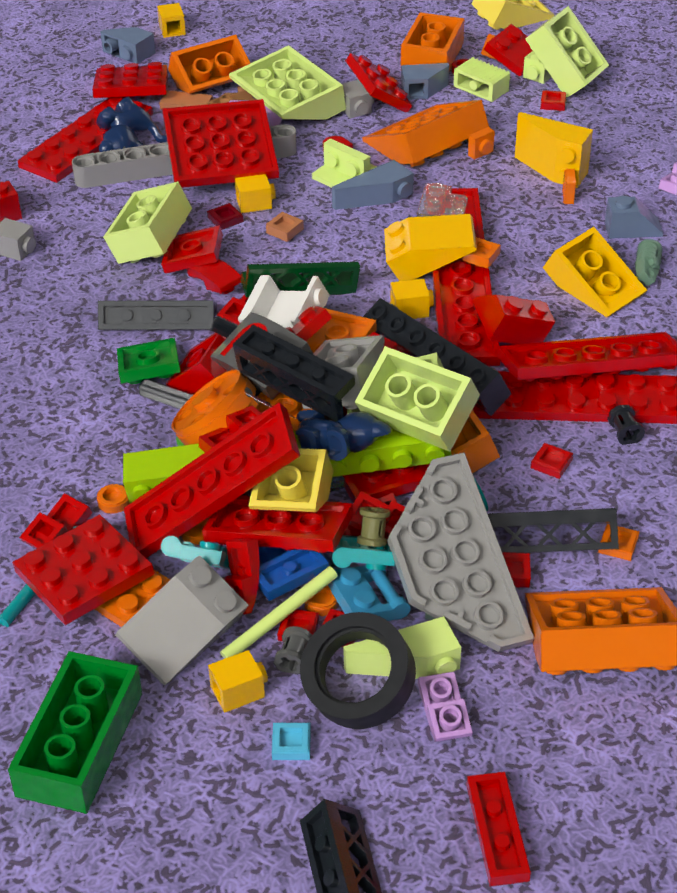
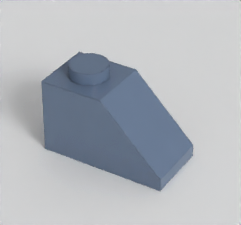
[605,196,663,239]

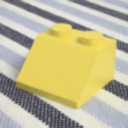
[249,448,334,512]

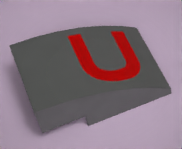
[210,312,313,400]

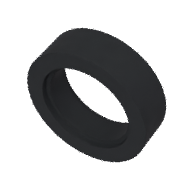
[300,612,416,729]

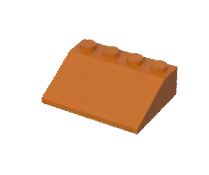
[362,99,489,167]
[525,587,677,675]

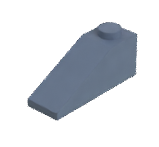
[332,160,414,210]

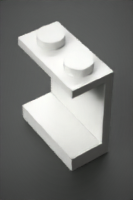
[238,275,330,328]

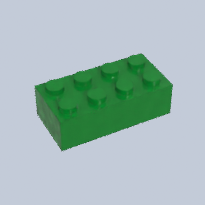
[8,651,142,814]

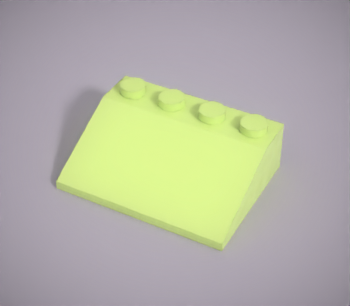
[229,45,346,120]

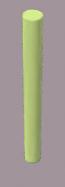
[220,566,338,659]

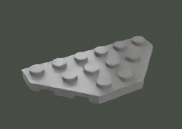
[387,452,535,652]

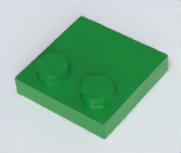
[117,338,181,384]

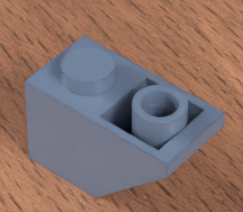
[100,27,156,64]
[401,63,449,100]

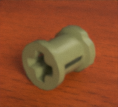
[357,507,390,547]

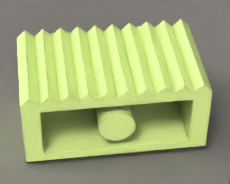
[454,57,510,102]

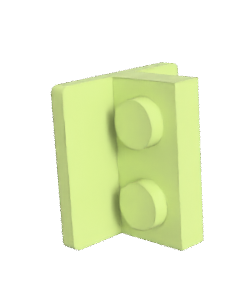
[312,139,377,188]

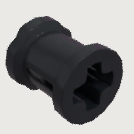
[607,405,645,445]

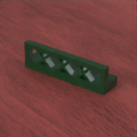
[241,262,360,298]

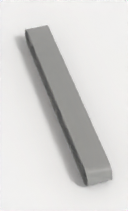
[72,124,297,188]

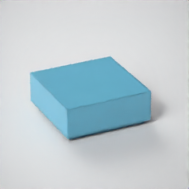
[272,723,311,760]

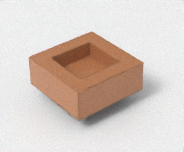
[266,212,304,242]

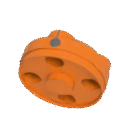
[171,369,260,445]

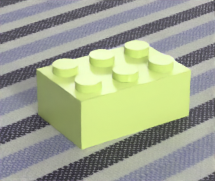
[525,6,609,97]
[103,182,192,264]
[355,346,480,452]

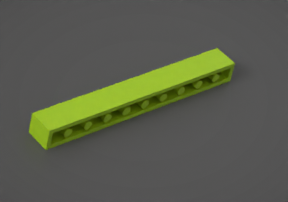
[123,429,451,503]

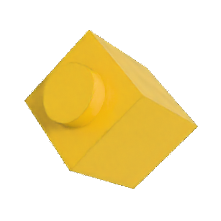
[157,3,186,38]
[235,174,276,213]
[390,279,434,319]
[208,650,268,713]

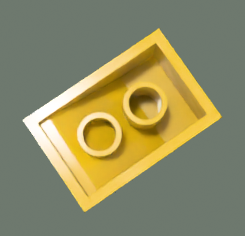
[515,112,593,188]
[384,214,477,281]
[543,227,647,317]

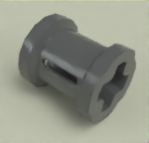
[274,626,312,675]

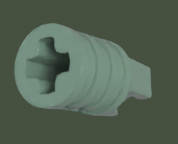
[635,239,663,286]

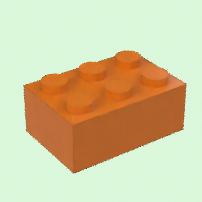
[401,12,465,71]

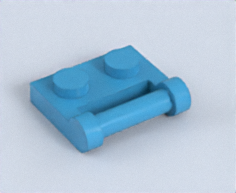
[328,565,411,621]

